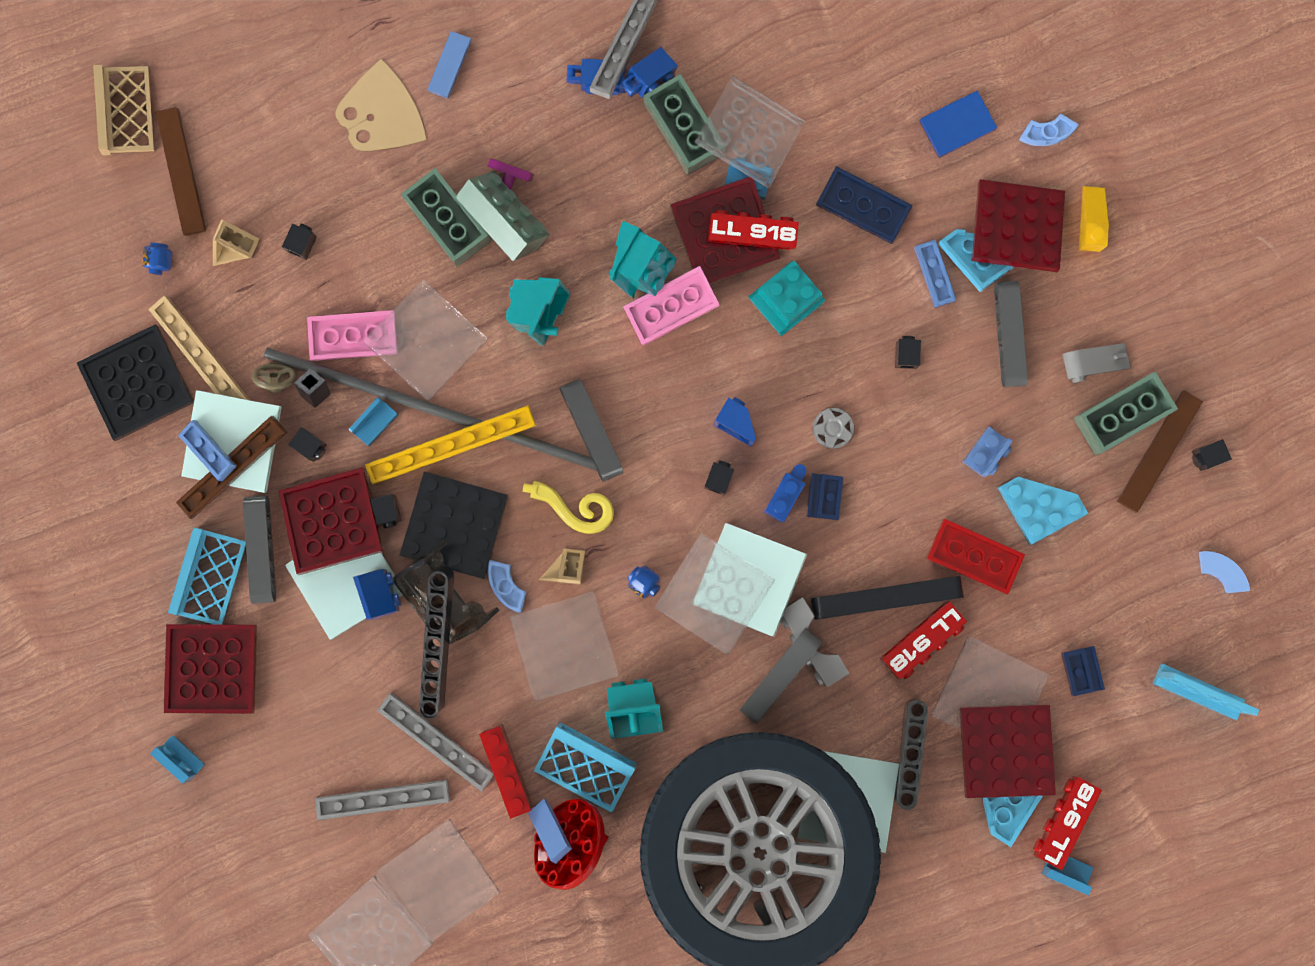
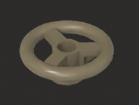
[252,363,296,393]

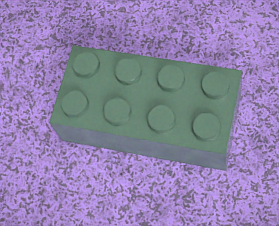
[643,74,725,176]
[401,168,491,267]
[456,171,550,261]
[1073,372,1178,455]

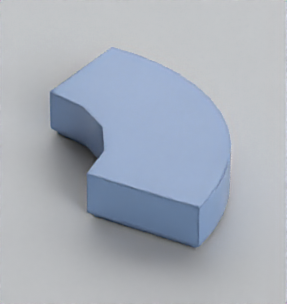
[1019,114,1079,146]
[1199,551,1250,593]
[488,560,527,613]

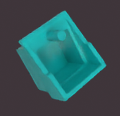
[609,221,677,299]
[748,261,826,337]
[506,277,571,346]
[605,678,663,739]

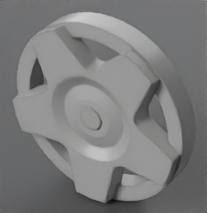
[813,408,854,449]

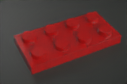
[926,519,1025,595]

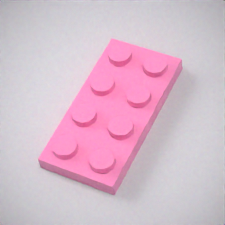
[623,266,720,346]
[307,310,398,361]

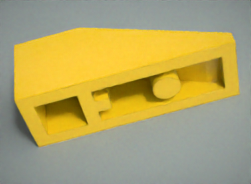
[1079,186,1109,252]

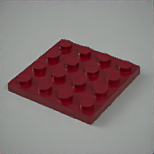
[670,176,780,284]
[971,179,1065,273]
[278,467,384,575]
[164,624,257,714]
[960,705,1056,798]

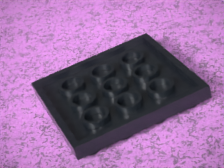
[77,324,194,441]
[399,472,509,579]

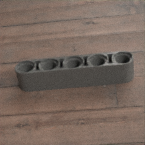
[994,281,1027,387]
[559,378,623,482]
[243,495,276,604]
[739,628,823,724]
[894,699,928,810]

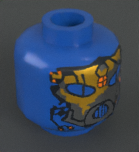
[142,242,173,275]
[627,566,661,598]

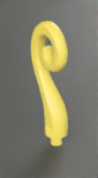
[522,481,614,534]

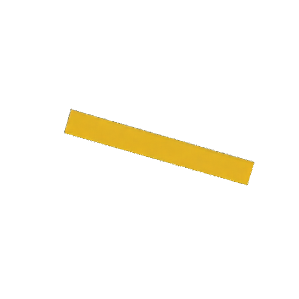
[365,405,537,485]

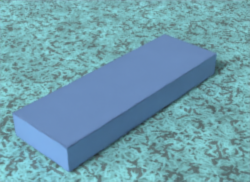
[428,31,472,99]
[914,239,956,308]
[178,420,237,482]
[528,799,572,864]

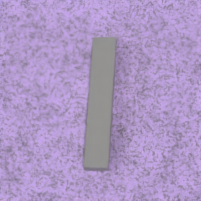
[590,0,659,99]
[377,692,494,792]
[315,779,451,820]

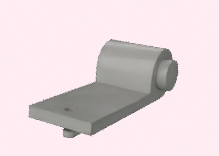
[1062,343,1130,383]

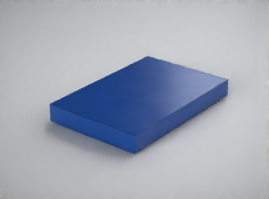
[919,91,997,158]

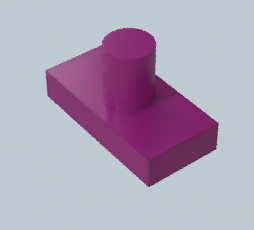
[487,158,534,190]

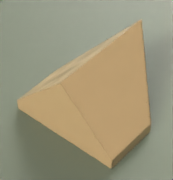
[213,220,259,266]
[539,549,585,585]

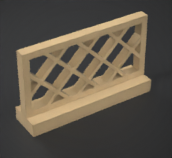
[93,65,155,156]

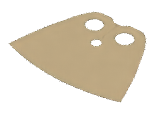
[335,59,427,151]

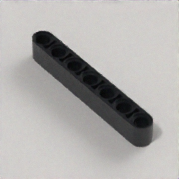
[419,566,454,719]
[811,576,964,620]

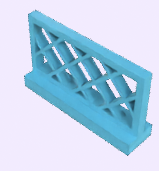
[168,527,246,624]
[1153,664,1259,720]
[534,722,637,813]

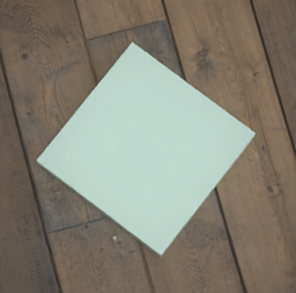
[181,390,282,493]
[693,523,807,637]
[285,552,406,640]
[797,751,899,853]

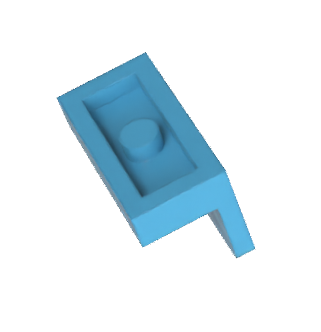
[349,397,398,447]
[1042,857,1093,896]

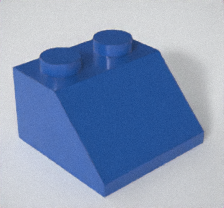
[714,397,756,447]
[353,569,401,620]

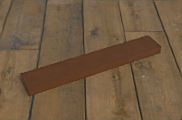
[156,107,206,236]
[1117,390,1203,513]
[176,416,288,519]

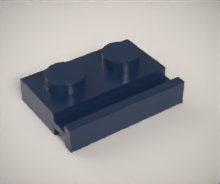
[806,473,843,521]
[1061,646,1105,696]

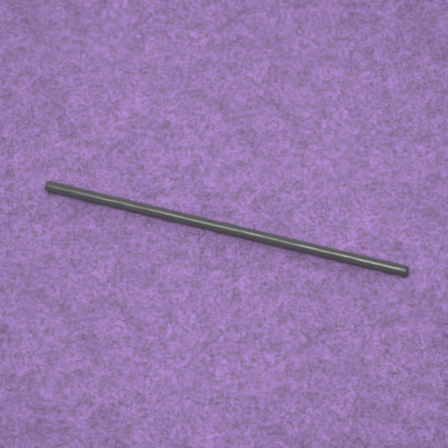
[264,347,597,471]

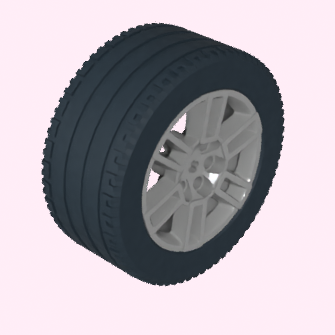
[640,732,881,966]

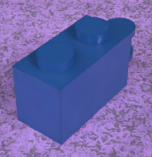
[620,47,678,98]
[566,59,625,95]
[763,464,806,523]

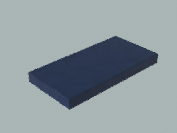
[816,166,912,244]

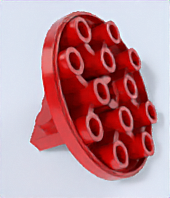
[534,799,609,890]

